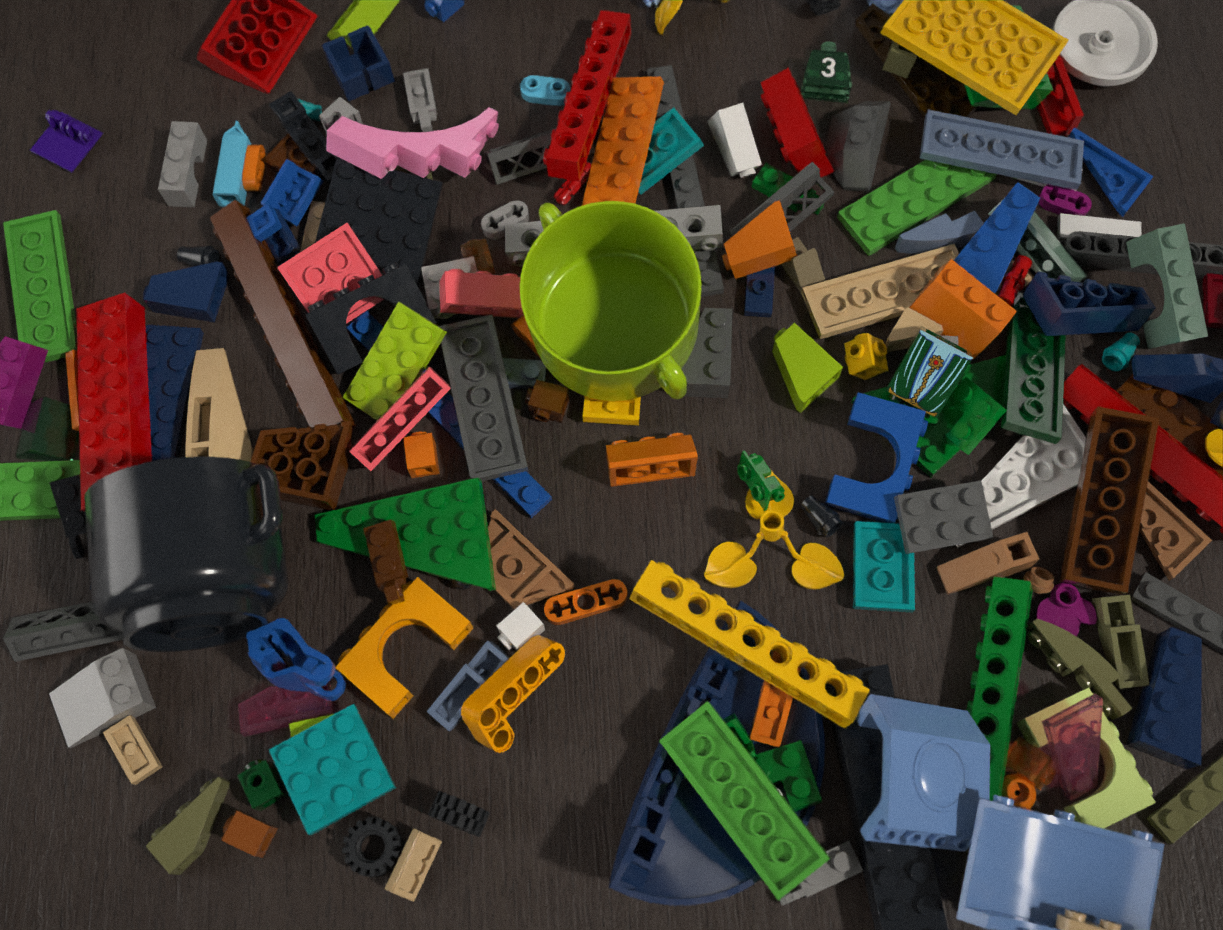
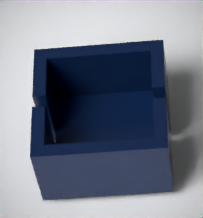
[322,25,395,102]

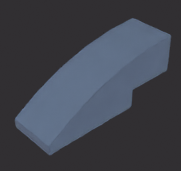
[895,211,984,254]
[427,641,510,731]

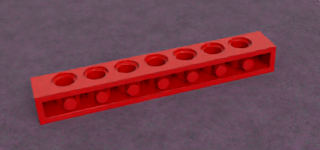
[543,10,631,181]

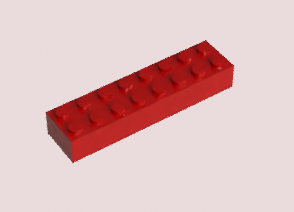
[77,293,152,512]

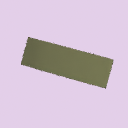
[1091,595,1150,689]

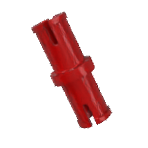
[998,255,1032,307]

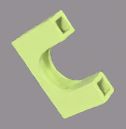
[1016,688,1156,828]

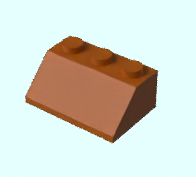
[909,259,1017,360]
[606,433,698,487]

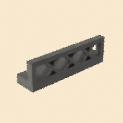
[484,128,595,184]
[729,162,834,237]
[3,602,123,662]

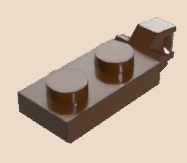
[364,519,408,605]

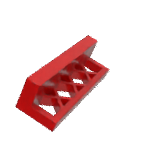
[1037,55,1084,136]

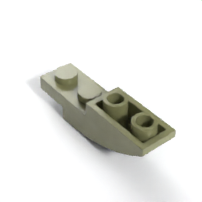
[1027,619,1132,720]

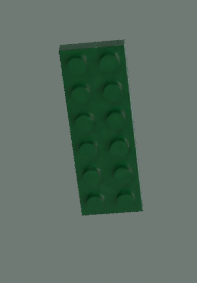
[1001,292,1066,444]

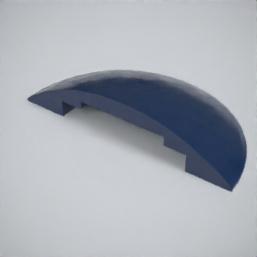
[608,601,825,905]

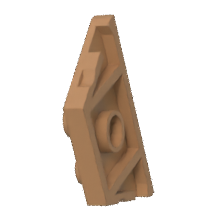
[488,509,575,610]

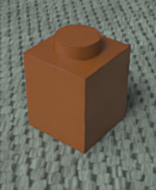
[221,811,278,858]

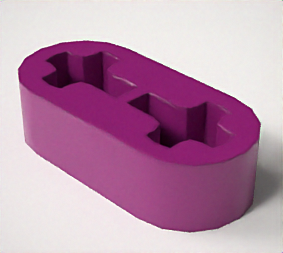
[1039,184,1092,216]

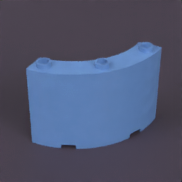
[956,795,1164,930]

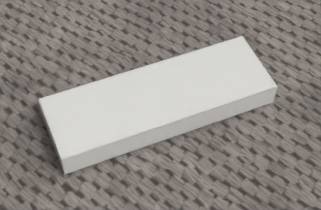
[1057,213,1141,242]

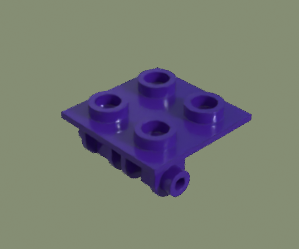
[30,110,103,173]

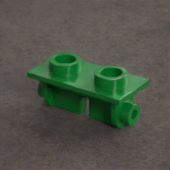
[737,451,785,511]

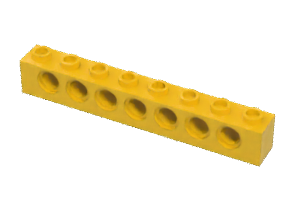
[629,560,870,728]

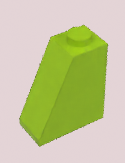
[772,323,843,413]

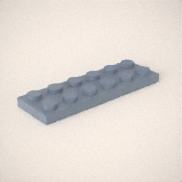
[920,110,1084,190]

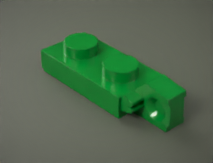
[752,163,824,216]

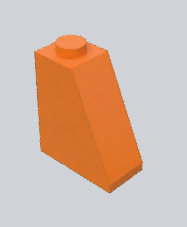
[722,200,797,279]

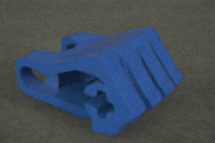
[246,618,346,701]

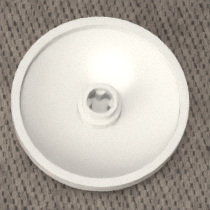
[1052,0,1157,86]

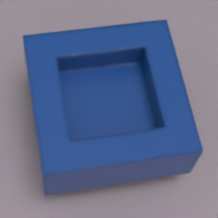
[247,203,282,242]

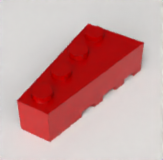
[760,68,834,178]

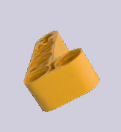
[461,635,565,753]

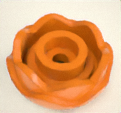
[1001,773,1036,809]

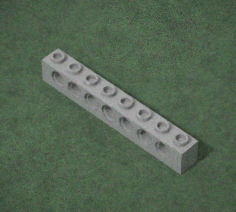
[505,205,723,267]

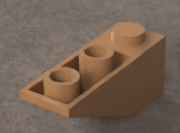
[936,532,1039,595]

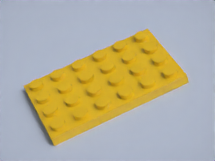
[881,0,1069,116]

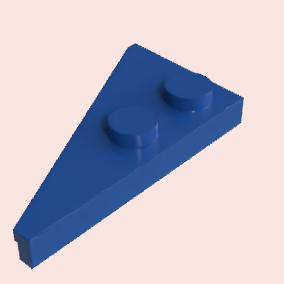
[1068,127,1154,217]

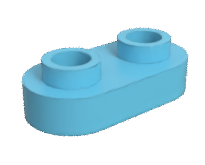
[520,75,571,106]

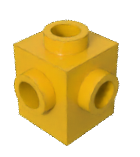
[844,333,888,380]

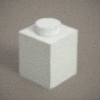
[497,602,545,651]

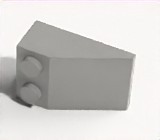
[49,648,156,749]

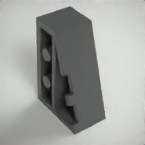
[682,308,732,398]

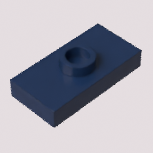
[265,208,301,265]
[744,266,775,318]

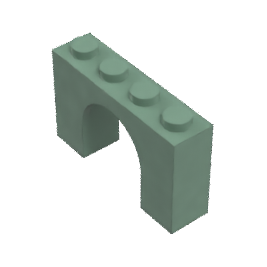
[1126,223,1208,349]

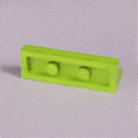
[327,0,399,48]

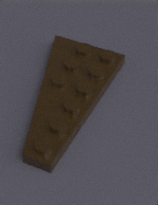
[855,3,978,118]

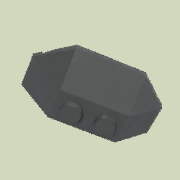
[824,101,890,191]

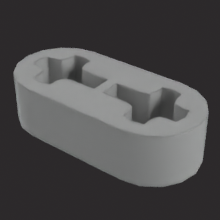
[481,201,529,240]

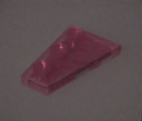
[238,681,334,737]
[1042,693,1103,801]

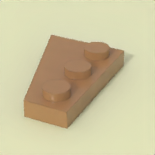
[1139,482,1212,581]

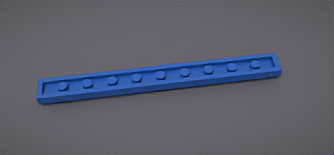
[346,311,552,518]

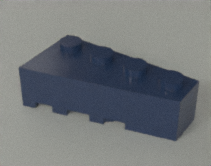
[1022,272,1156,336]
[1126,627,1202,769]

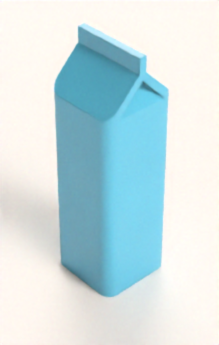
[212,121,252,207]

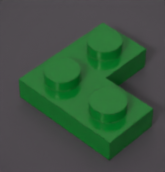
[945,377,1007,455]
[753,740,823,812]

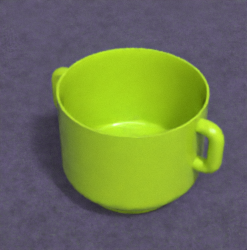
[520,201,701,401]

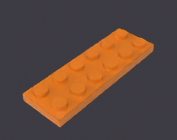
[582,77,664,206]

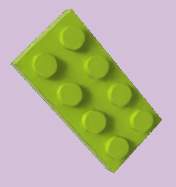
[342,302,447,420]

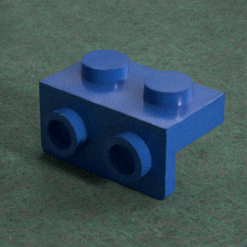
[261,159,323,226]

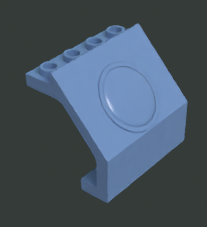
[856,694,990,851]

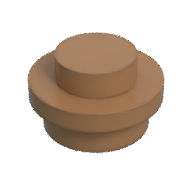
[1024,567,1054,594]

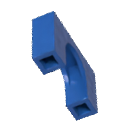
[825,392,928,523]

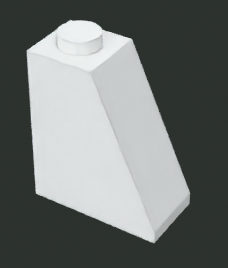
[708,103,762,178]

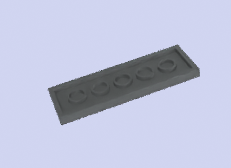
[439,315,528,481]

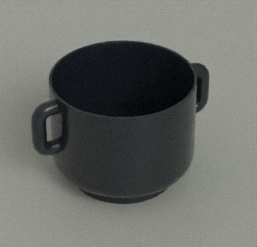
[84,456,289,652]

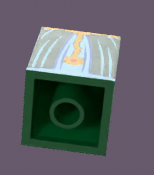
[886,326,973,419]

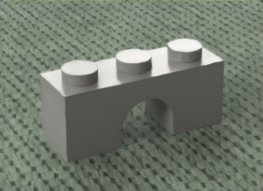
[158,121,207,207]

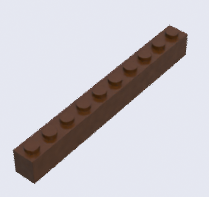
[210,200,356,429]

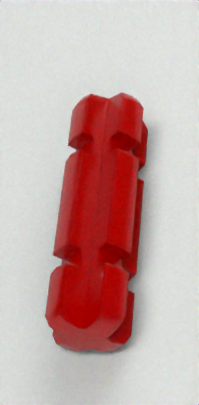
[554,162,592,206]

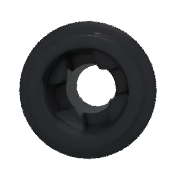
[177,246,220,267]
[800,495,843,538]

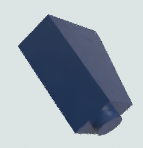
[143,262,230,323]

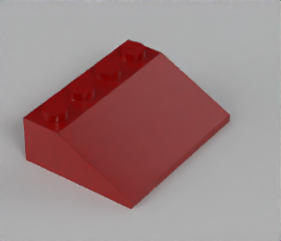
[197,0,318,94]

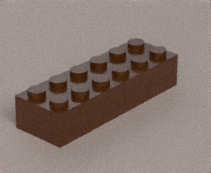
[1059,407,1159,595]

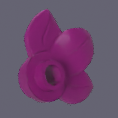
[1036,583,1097,636]

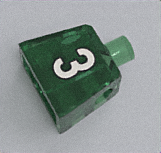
[800,41,852,103]

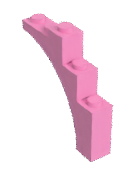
[327,107,499,179]

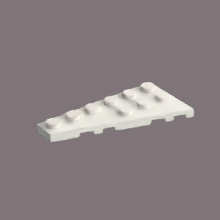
[956,405,1086,548]

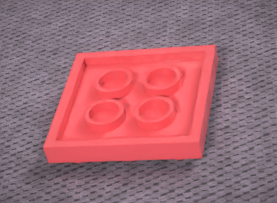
[277,223,384,324]

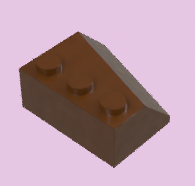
[251,421,352,511]

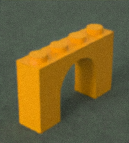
[335,577,473,719]

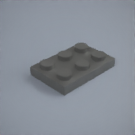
[894,481,994,554]

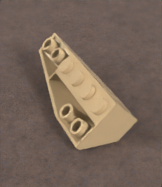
[185,348,253,462]

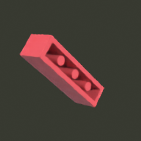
[439,269,524,318]
[349,366,451,471]

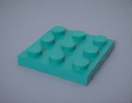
[269,704,396,836]

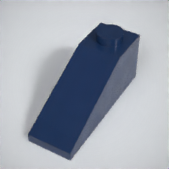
[1131,354,1223,403]

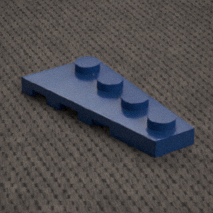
[954,182,1040,294]

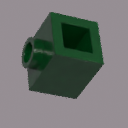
[237,759,289,811]

